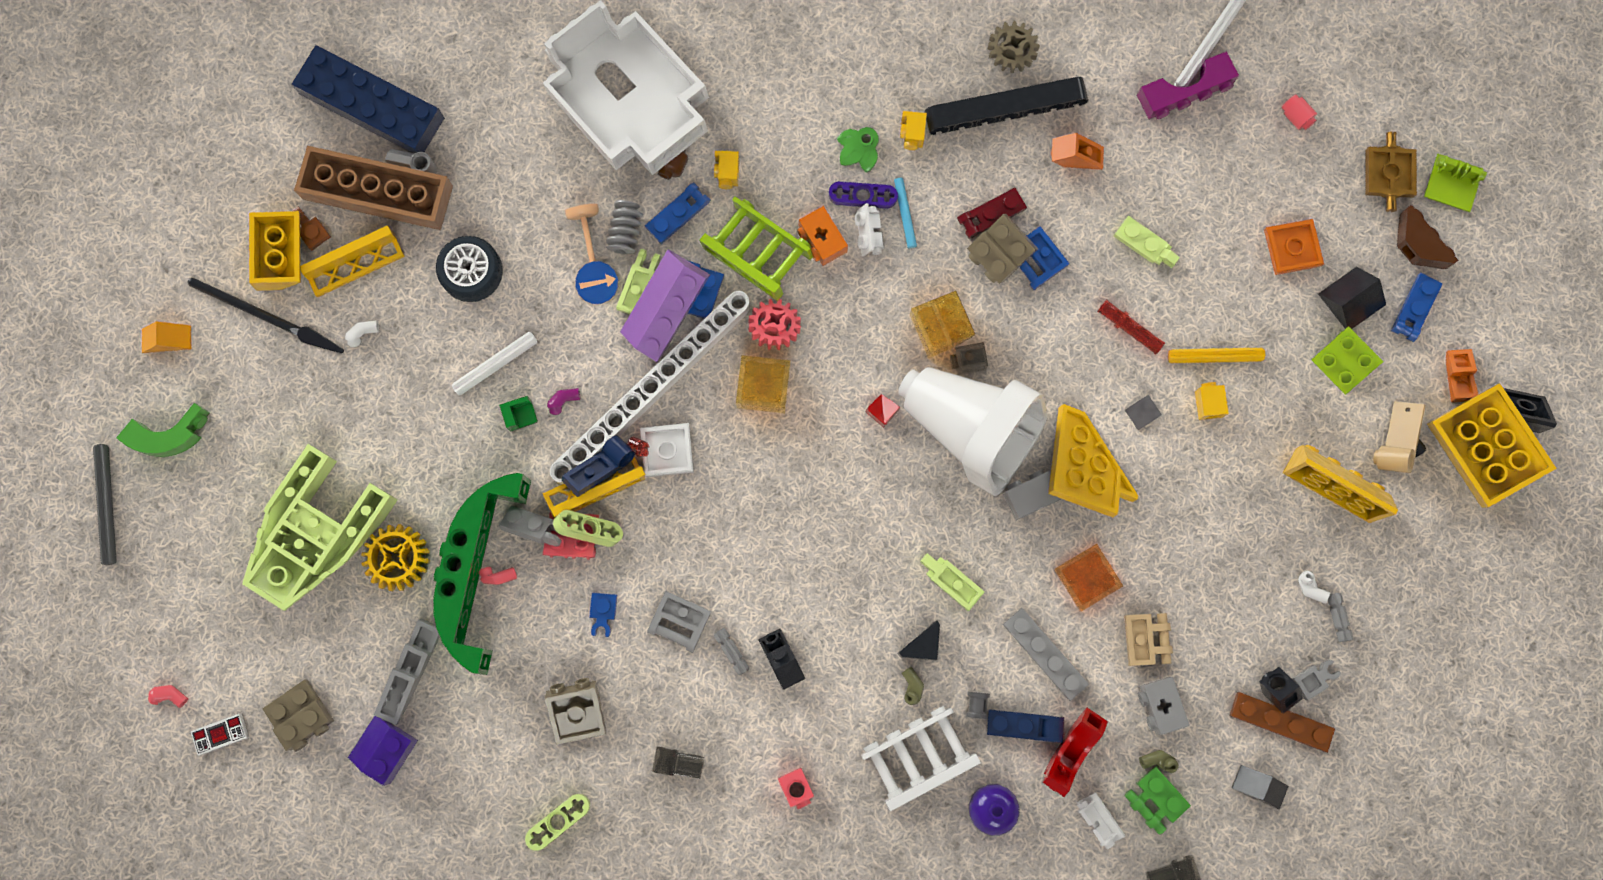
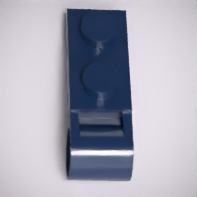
[562,435,635,497]
[987,709,1065,743]

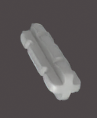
[1328,593,1353,642]
[714,628,749,675]

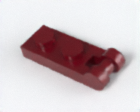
[957,187,1027,239]

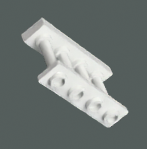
[861,706,981,811]

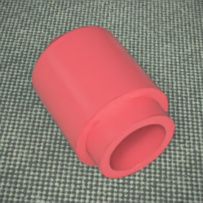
[1281,94,1317,130]

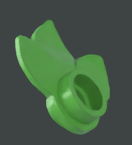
[837,127,879,172]

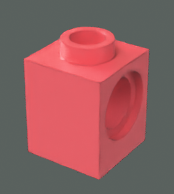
[778,767,814,809]

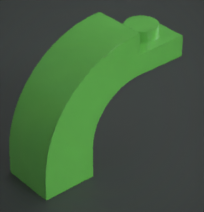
[116,403,210,457]

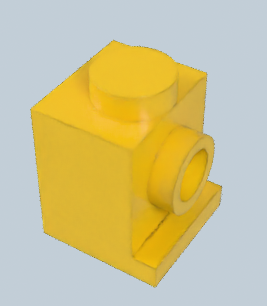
[900,111,927,150]
[714,151,740,189]

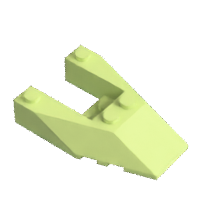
[242,444,398,611]

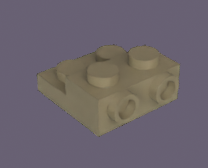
[967,214,1038,284]
[545,678,606,745]
[262,679,334,752]

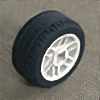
[436,236,503,302]

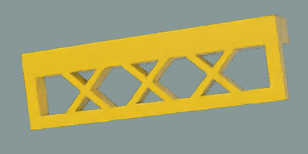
[300,225,405,298]
[542,456,645,518]

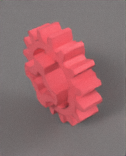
[748,299,801,350]

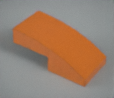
[1446,349,1479,403]

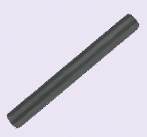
[93,444,117,565]

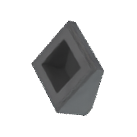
[1125,395,1162,430]

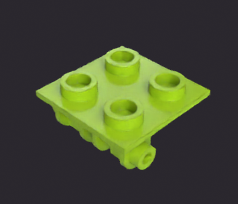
[1424,154,1487,213]
[1311,326,1384,395]

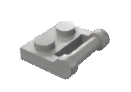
[647,591,711,653]

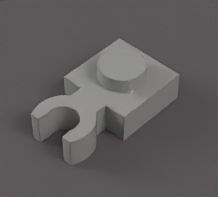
[1292,660,1341,700]

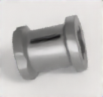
[966,692,990,719]

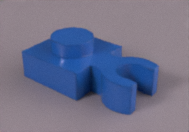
[589,593,618,637]

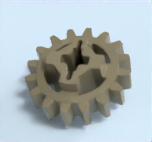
[987,21,1040,73]

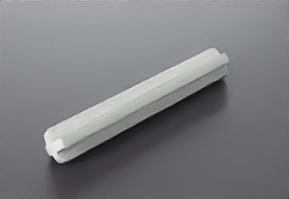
[452,332,537,395]

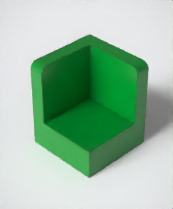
[499,396,538,432]

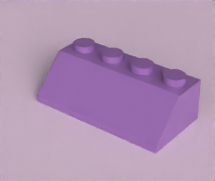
[620,249,710,362]

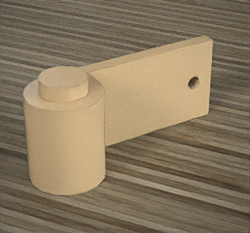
[1373,401,1425,473]

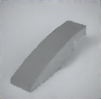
[374,619,440,725]

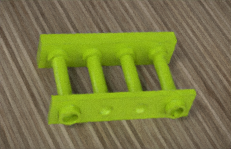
[699,196,813,301]

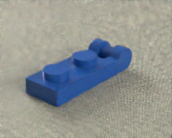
[645,183,711,245]
[1391,273,1443,342]

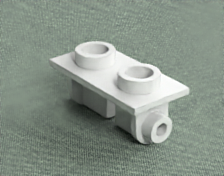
[855,203,884,257]
[1077,792,1125,849]

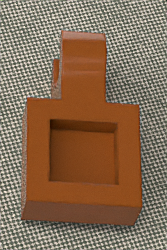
[292,206,331,251]

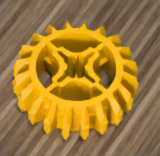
[361,524,430,592]

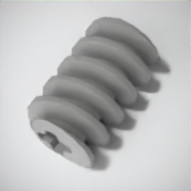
[606,200,643,254]

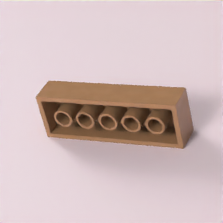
[294,145,453,230]

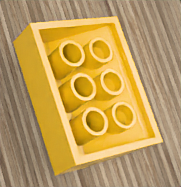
[1427,383,1557,508]
[1283,445,1398,523]

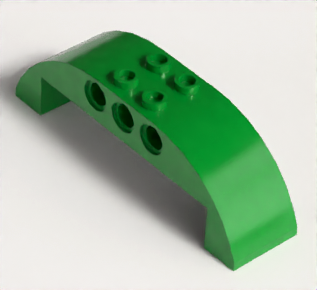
[433,473,531,675]

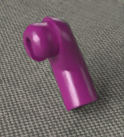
[547,388,580,415]

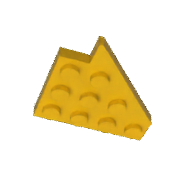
[1048,404,1138,518]

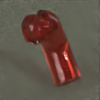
[626,437,650,457]

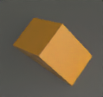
[142,321,192,353]

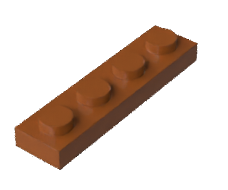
[1229,692,1336,753]

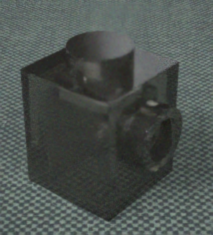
[950,342,988,375]

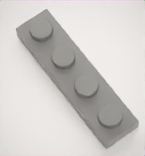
[1003,608,1089,701]

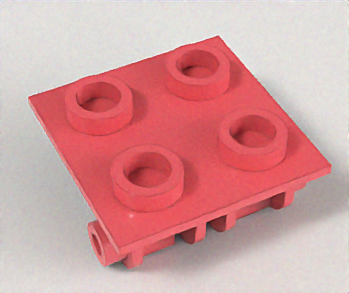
[543,512,599,560]

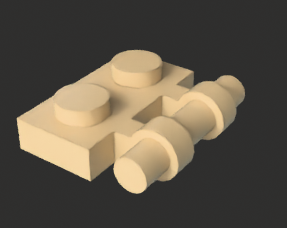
[1124,613,1173,666]

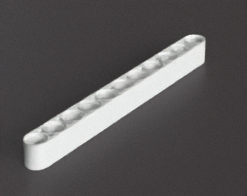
[550,291,750,485]

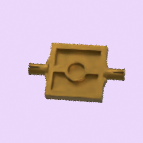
[1365,131,1417,212]

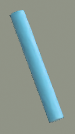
[894,178,917,249]

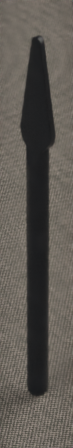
[187,278,344,354]

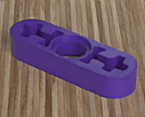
[829,181,898,209]

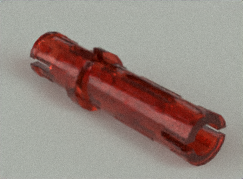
[1097,299,1165,355]

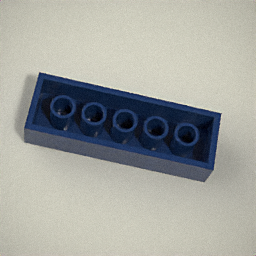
[291,45,445,153]

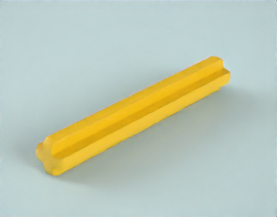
[1168,348,1265,363]

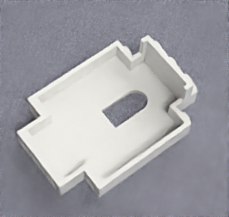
[543,0,709,175]

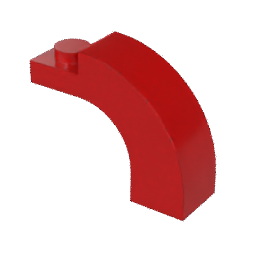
[1042,707,1108,797]

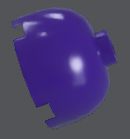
[969,784,1020,836]

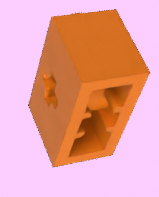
[797,206,848,266]

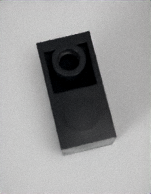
[758,628,806,690]

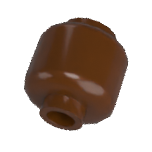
[658,149,689,180]

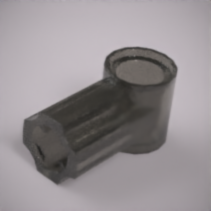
[652,746,705,779]
[1145,855,1201,880]

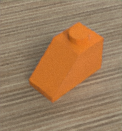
[1051,133,1104,170]

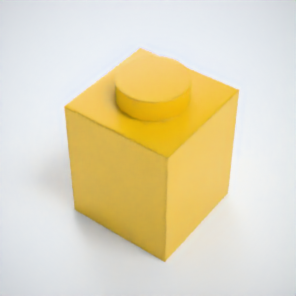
[1195,382,1229,420]

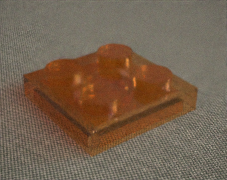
[1054,544,1123,612]

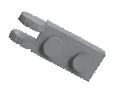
[499,506,568,547]

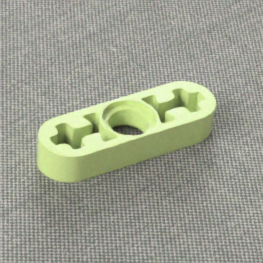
[553,510,623,547]
[525,794,590,851]

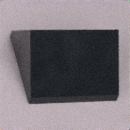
[1318,267,1387,329]
[1503,388,1557,433]

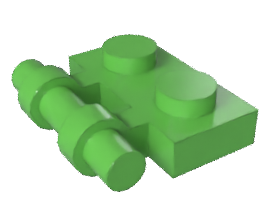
[1124,766,1191,835]

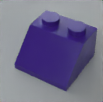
[348,716,418,786]

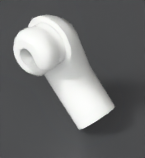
[345,320,379,347]
[1298,571,1330,604]

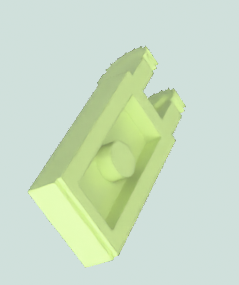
[616,249,661,315]

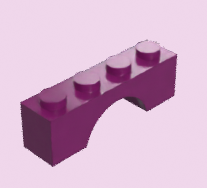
[1137,51,1239,120]

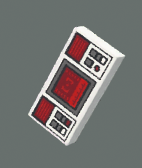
[190,714,249,756]

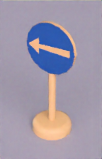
[565,204,618,304]

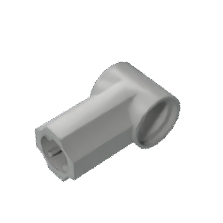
[385,149,437,174]

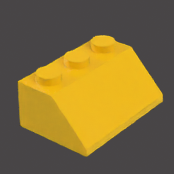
[249,211,301,291]

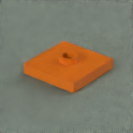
[1264,219,1324,275]

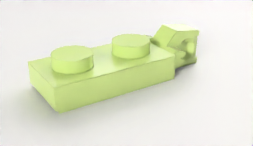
[1113,216,1180,268]
[920,553,984,611]

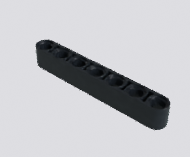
[924,77,1089,135]

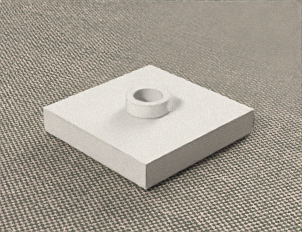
[640,423,694,477]

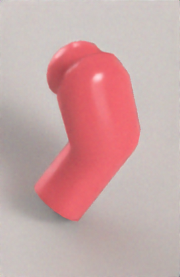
[479,566,517,585]
[148,685,188,708]

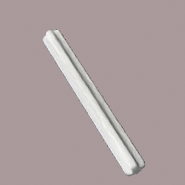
[1174,0,1246,87]

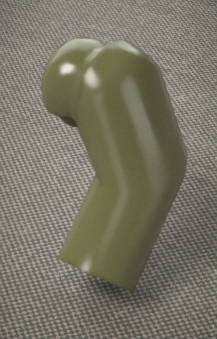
[901,666,924,705]
[1139,750,1179,773]

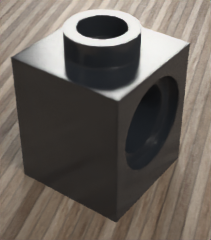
[1259,667,1303,714]

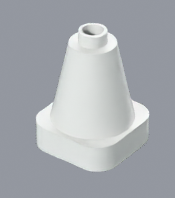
[898,367,1047,496]

